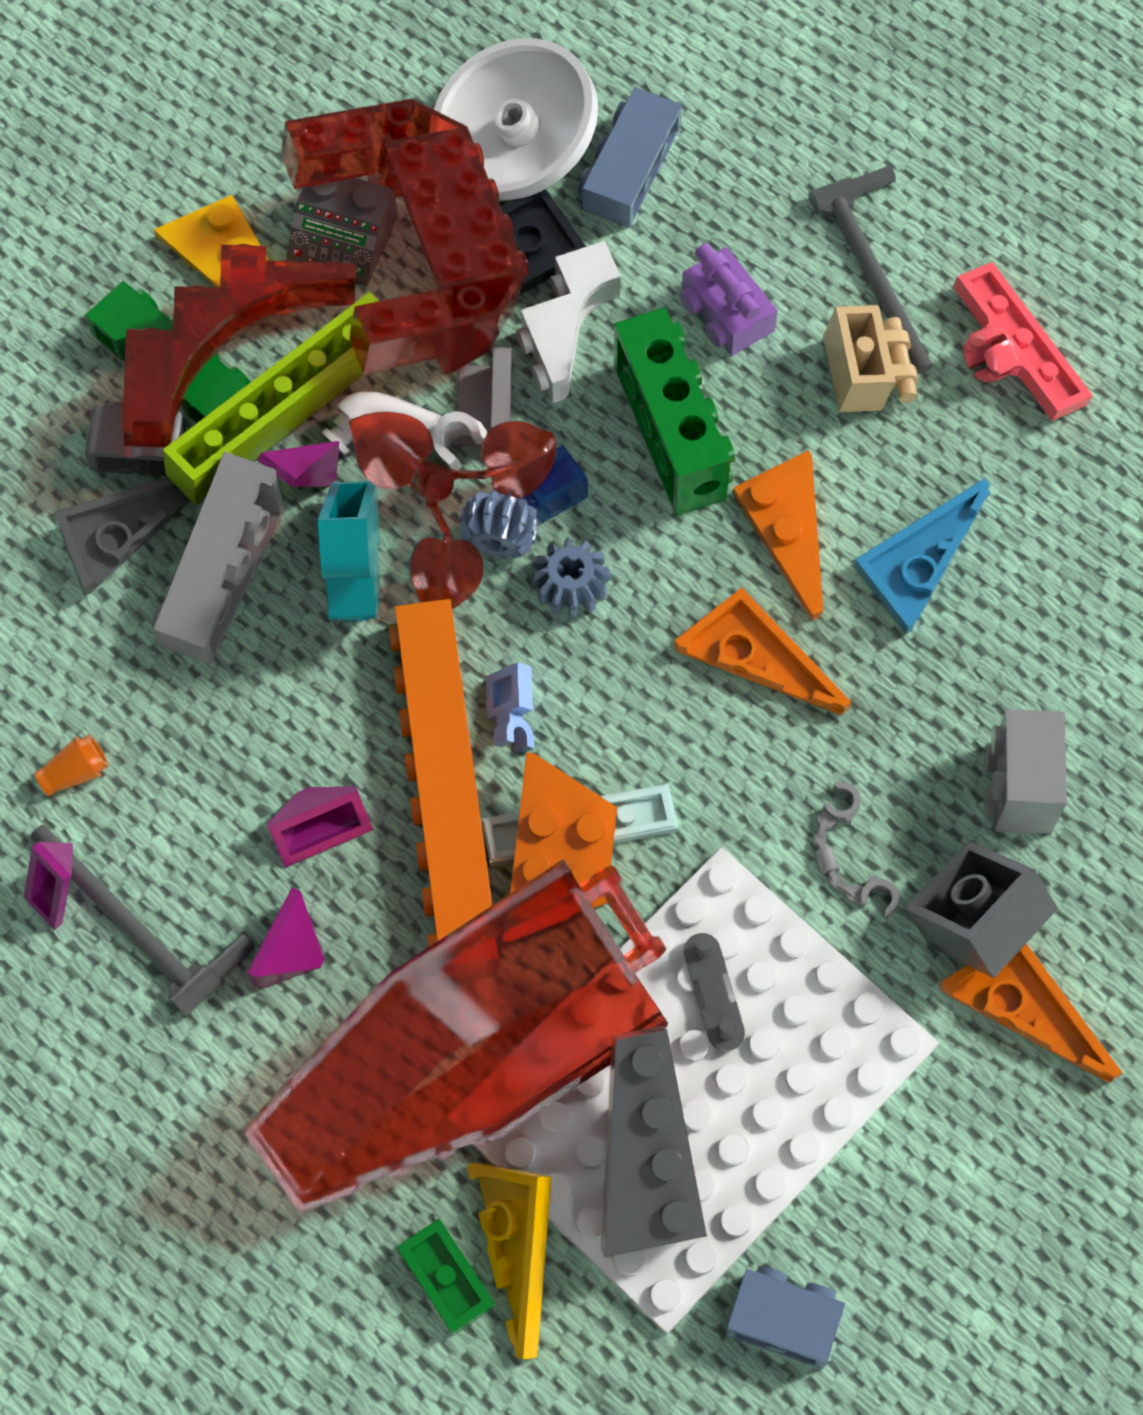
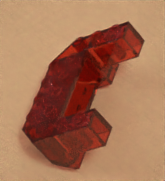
[281,98,528,375]

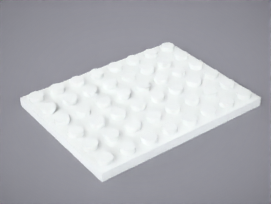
[449,847,939,1335]

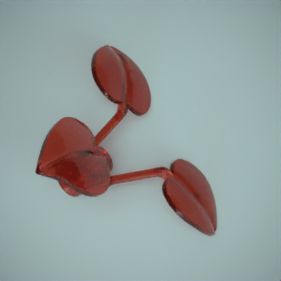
[349,411,556,609]

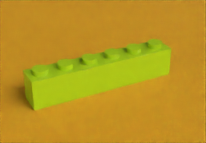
[163,292,400,505]

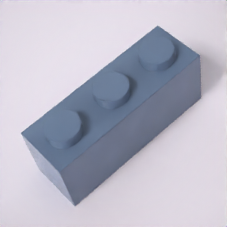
[578,87,682,228]

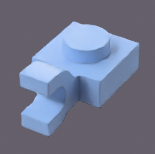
[485,662,535,752]

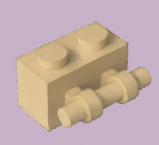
[823,305,919,412]

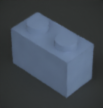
[725,1266,845,1369]

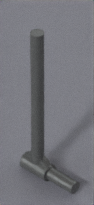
[808,165,933,374]
[31,825,255,1017]

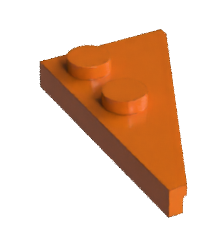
[732,450,823,621]
[674,587,851,716]
[939,943,1123,1084]

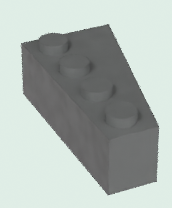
[601,1026,707,1257]

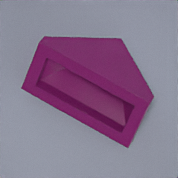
[257,441,339,487]
[267,786,373,867]
[24,842,73,930]
[247,887,325,989]

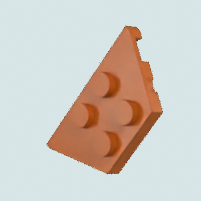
[505,752,617,939]

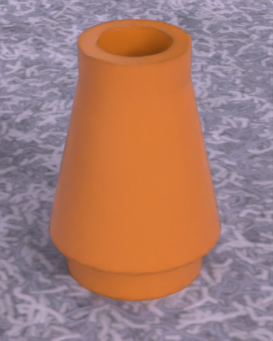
[34,734,109,797]

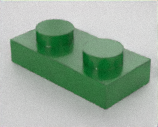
[397,1219,496,1336]

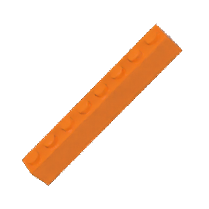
[388,599,501,977]

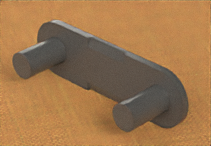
[684,933,745,1051]

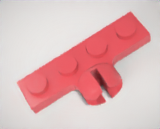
[953,262,1093,421]

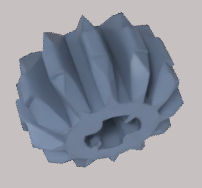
[460,490,538,559]
[532,537,610,618]

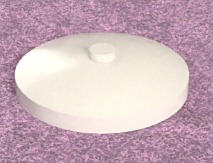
[430,38,598,201]

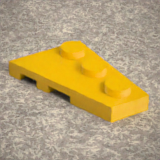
[153,195,289,319]

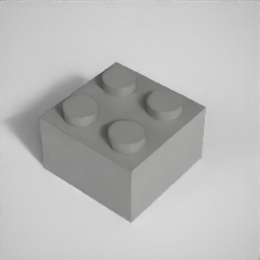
[984,709,1067,834]

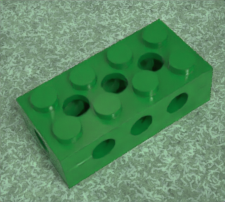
[614,307,735,516]

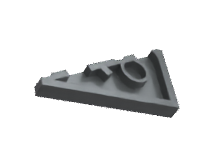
[54,477,191,596]

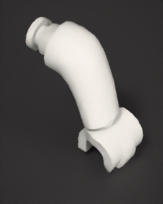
[321,391,491,473]

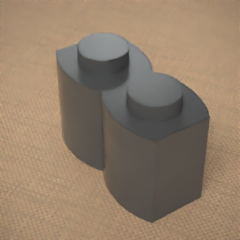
[85,402,186,476]

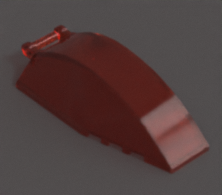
[242,859,668,1213]

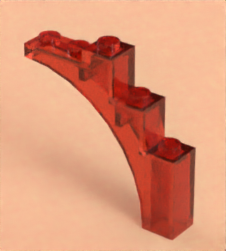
[122,244,356,448]

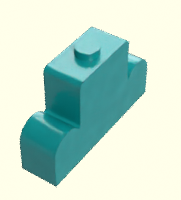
[317,481,381,622]

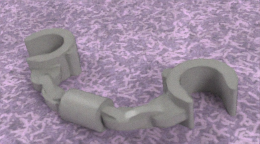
[814,782,900,919]

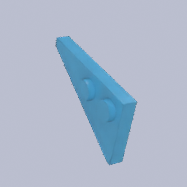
[854,478,990,634]

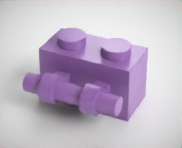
[680,243,778,356]

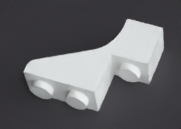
[516,241,621,403]

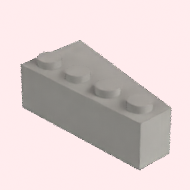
[152,451,285,664]

